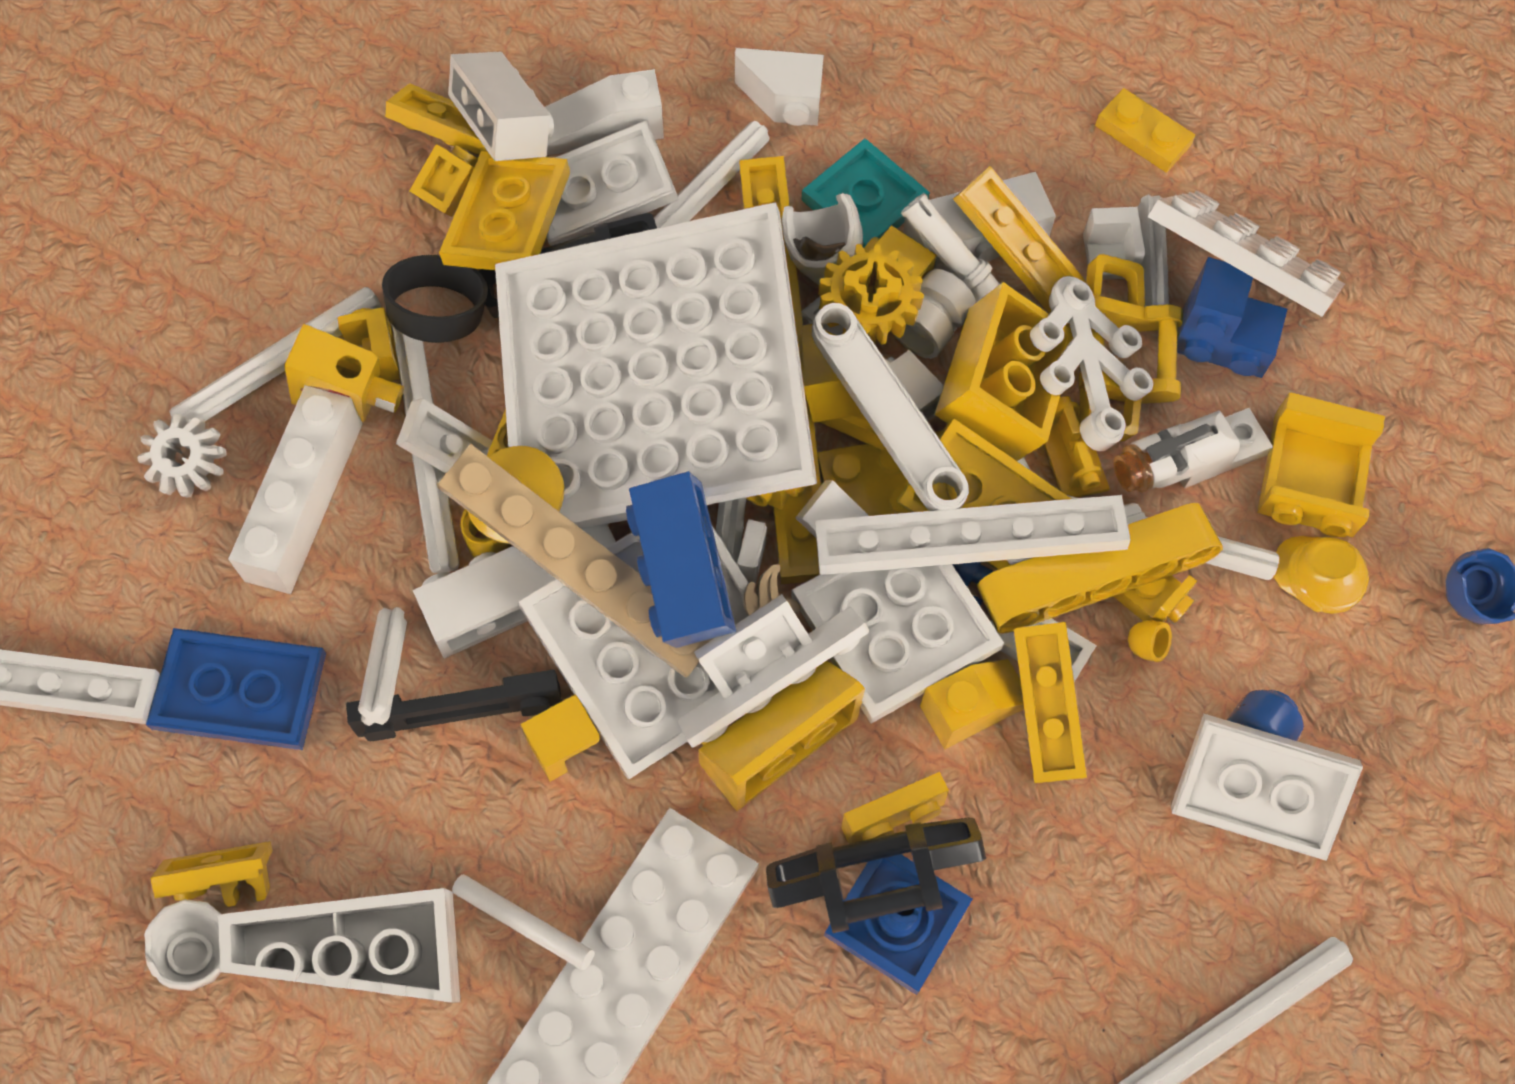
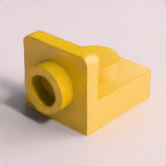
[409,144,478,217]
[337,307,400,381]
[1113,575,1197,623]

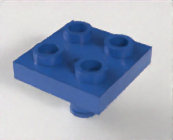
[824,854,973,995]

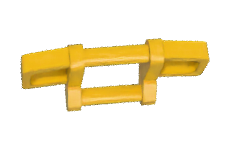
[1078,254,1183,441]

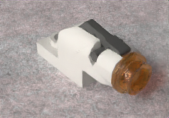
[1113,408,1273,493]

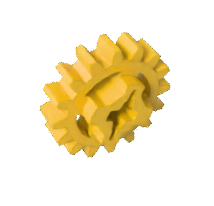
[818,244,924,345]

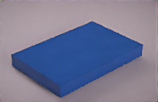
[146,628,326,750]

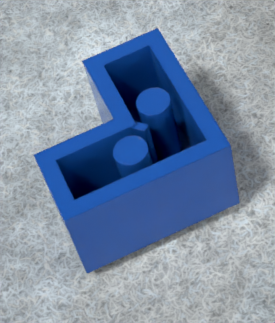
[1177,257,1288,378]

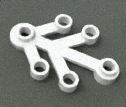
[1030,276,1153,451]

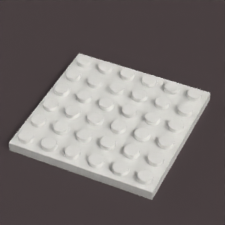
[495,202,817,529]

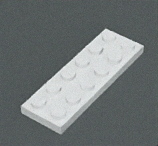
[487,807,759,1084]

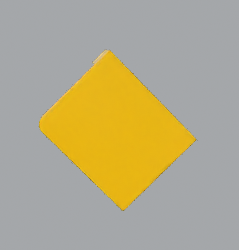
[520,694,600,782]

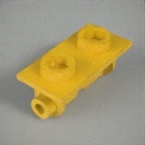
[1044,396,1110,498]

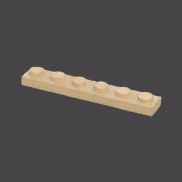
[438,444,714,678]

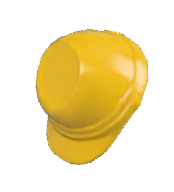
[1273,536,1369,614]

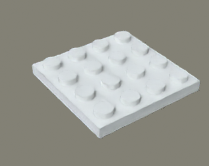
[1148,191,1345,317]
[518,526,749,779]

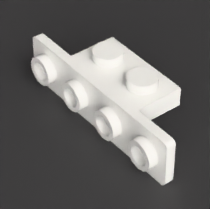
[678,594,869,747]

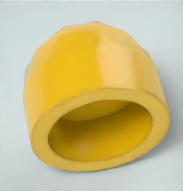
[1128,620,1172,662]

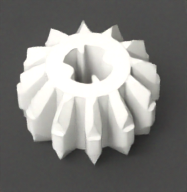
[137,413,227,498]

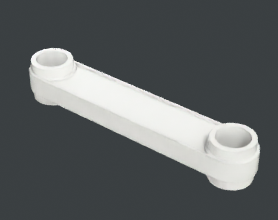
[812,303,969,511]

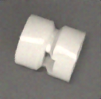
[894,269,976,359]

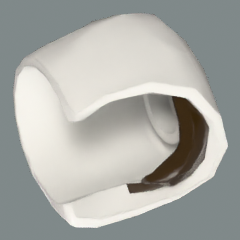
[781,193,863,285]

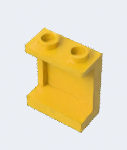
[1257,392,1385,537]

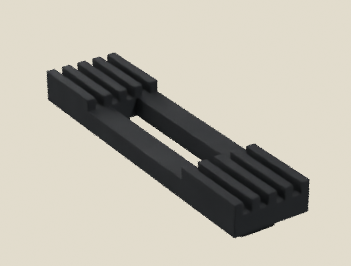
[346,669,562,741]

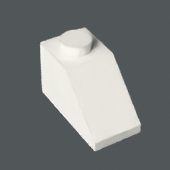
[735,48,824,126]

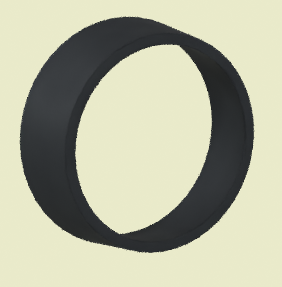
[382,255,488,343]

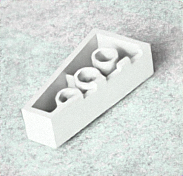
[218,888,461,1003]

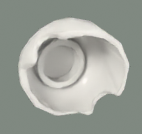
[144,899,221,991]

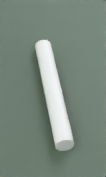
[452,874,594,970]

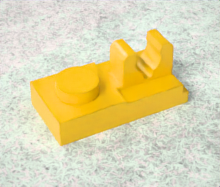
[150,841,273,907]

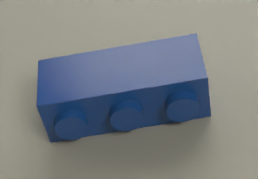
[626,471,737,648]

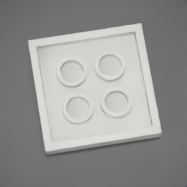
[791,564,1004,724]

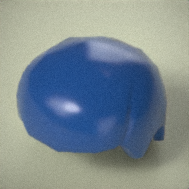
[1445,548,1515,624]

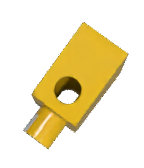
[284,324,404,422]

